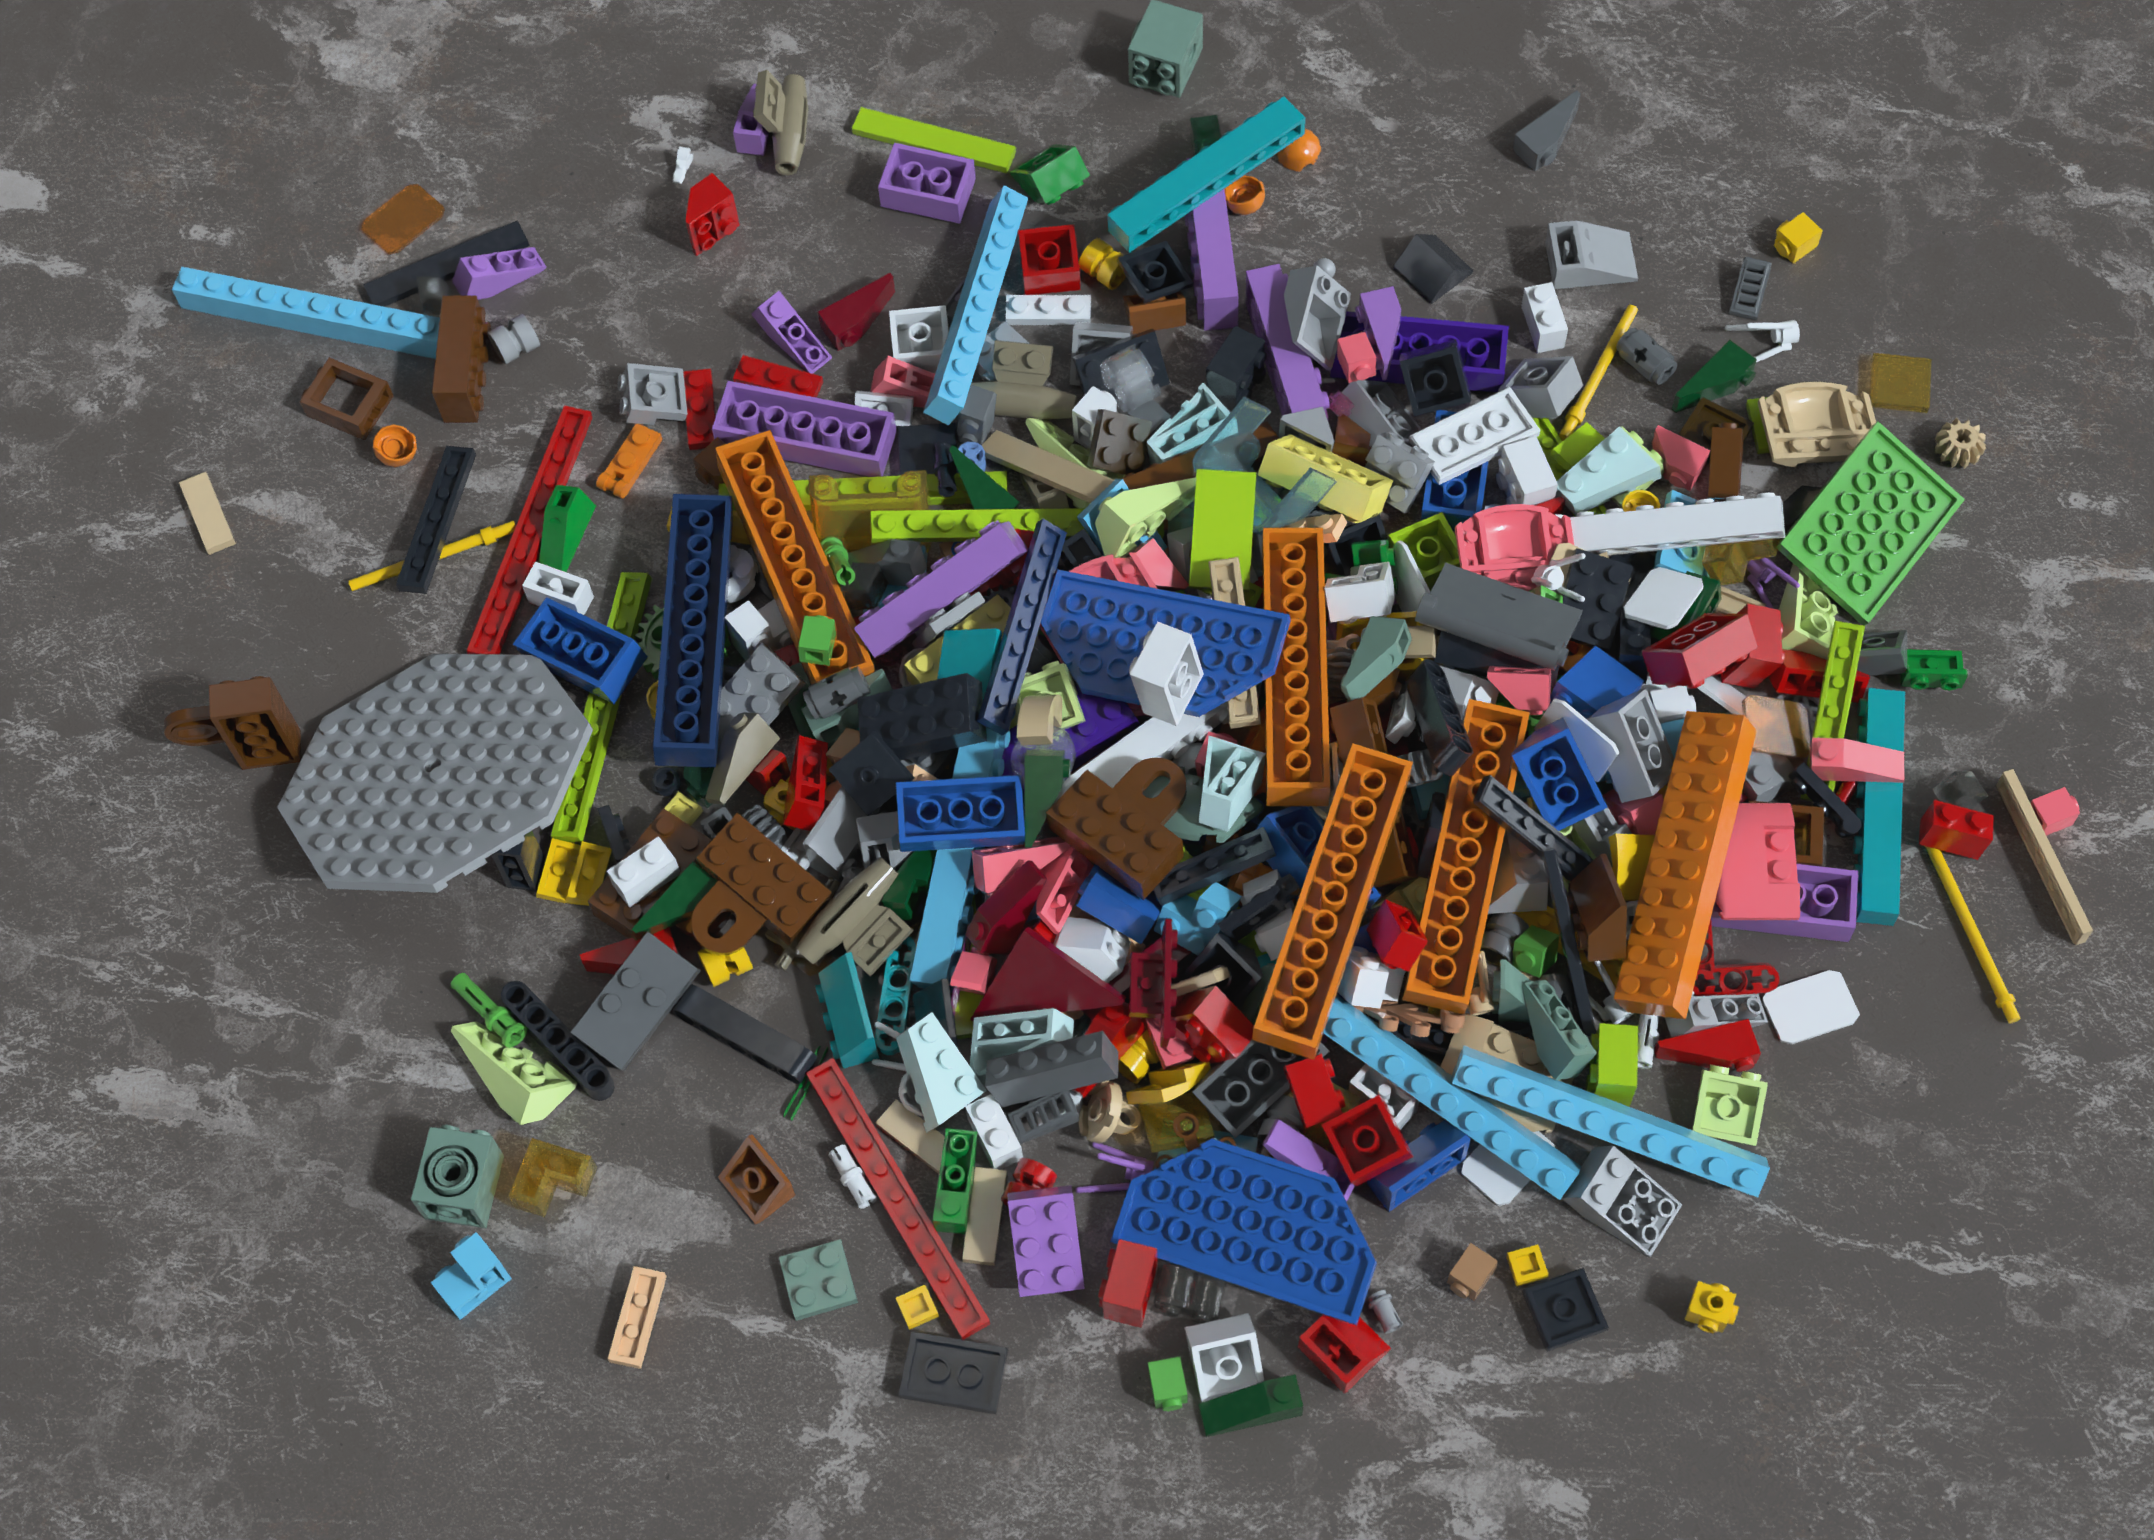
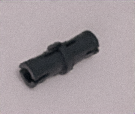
[933,442,957,497]

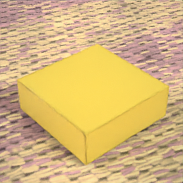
[664,791,703,826]

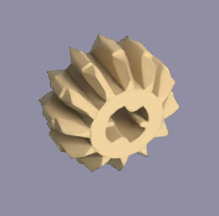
[1935,418,1986,469]

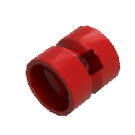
[1001,1158,1057,1207]

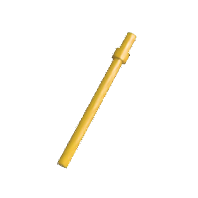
[1559,305,1638,441]
[348,520,516,591]

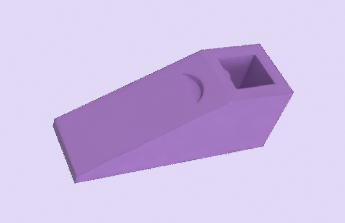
[733,84,770,156]
[452,247,546,300]
[1355,286,1401,380]
[751,291,832,374]
[1263,1119,1355,1202]

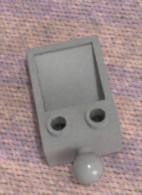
[1284,258,1351,370]

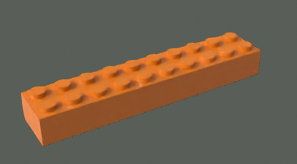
[715,430,874,692]
[1262,528,1330,806]
[1402,699,1530,1014]
[1613,711,1757,1020]
[1253,743,1413,1060]

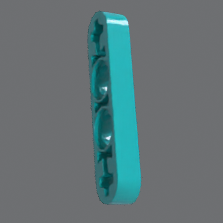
[875,937,916,1055]

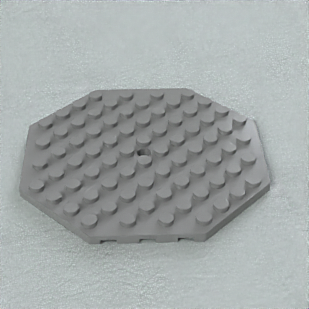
[277,654,593,893]

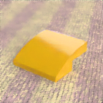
[1608,833,1655,901]
[536,838,612,906]
[1126,1062,1210,1105]

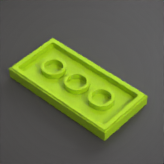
[1189,469,1256,592]

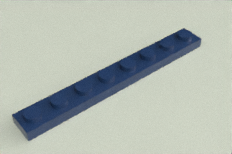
[977,518,1067,736]

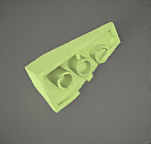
[1025,418,1125,508]
[1095,477,1196,558]
[1779,563,1838,660]
[451,1021,578,1125]

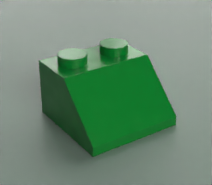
[1010,144,1090,205]

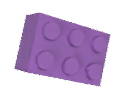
[878,143,976,224]
[1007,1185,1085,1297]

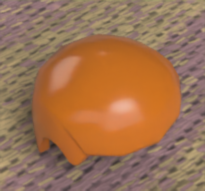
[1276,128,1321,171]
[1224,175,1265,215]
[373,424,417,468]

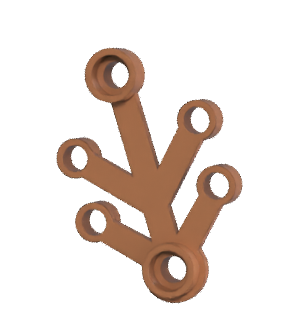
[1344,999,1466,1037]

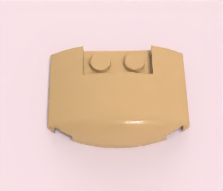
[1757,382,1876,467]
[1440,1013,1574,1134]

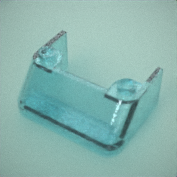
[1193,397,1337,535]

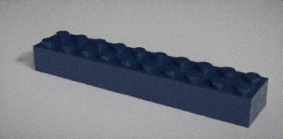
[653,494,733,767]

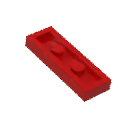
[733,355,823,398]
[683,368,716,450]

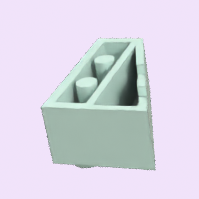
[1147,383,1237,465]
[1556,426,1662,516]
[1199,736,1266,832]
[970,1008,1074,1086]
[896,1013,987,1133]

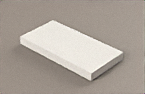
[1409,387,1541,485]

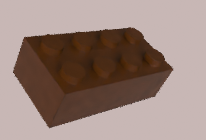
[432,295,491,423]

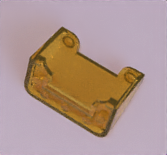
[809,470,932,553]

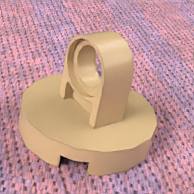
[1079,1081,1141,1144]

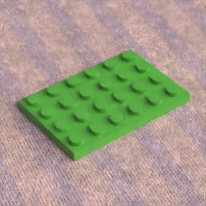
[1776,422,1965,626]

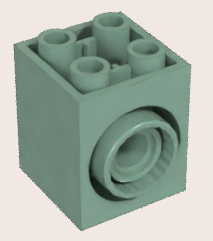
[1128,0,1203,98]
[411,1125,504,1228]

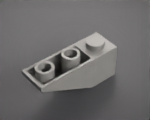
[1665,994,1768,1038]

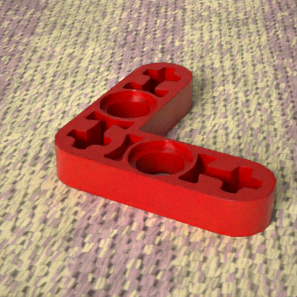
[1693,919,1780,996]

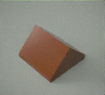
[1123,291,1186,334]
[718,1135,796,1225]

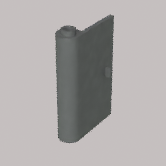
[1415,563,1583,671]

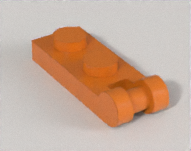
[596,424,663,499]

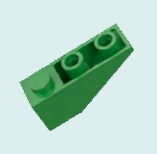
[539,485,596,572]
[933,1128,978,1235]

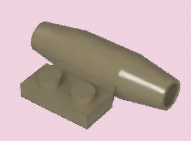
[753,70,808,175]
[970,340,1077,420]
[795,857,913,976]

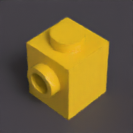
[1774,212,1823,264]

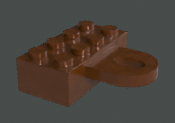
[164,676,302,770]
[1046,758,1187,900]
[588,808,731,938]
[691,813,832,955]

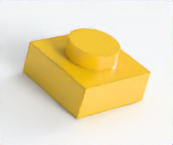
[1506,1244,1549,1287]
[896,1285,939,1330]

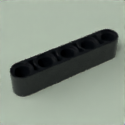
[1405,659,1473,776]
[501,981,615,1101]
[672,984,817,1085]

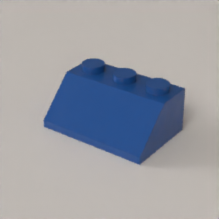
[1511,718,1608,831]
[1366,1120,1471,1212]

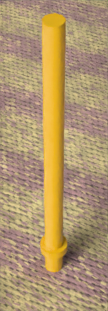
[1925,846,2020,1023]

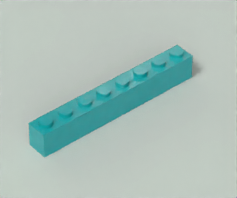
[1107,96,1305,253]
[1853,688,1905,926]

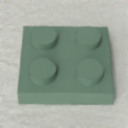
[779,1239,858,1321]

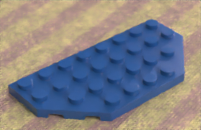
[1041,570,1291,717]
[1110,1139,1377,1326]

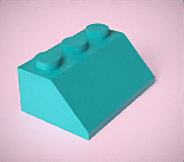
[815,952,879,1069]

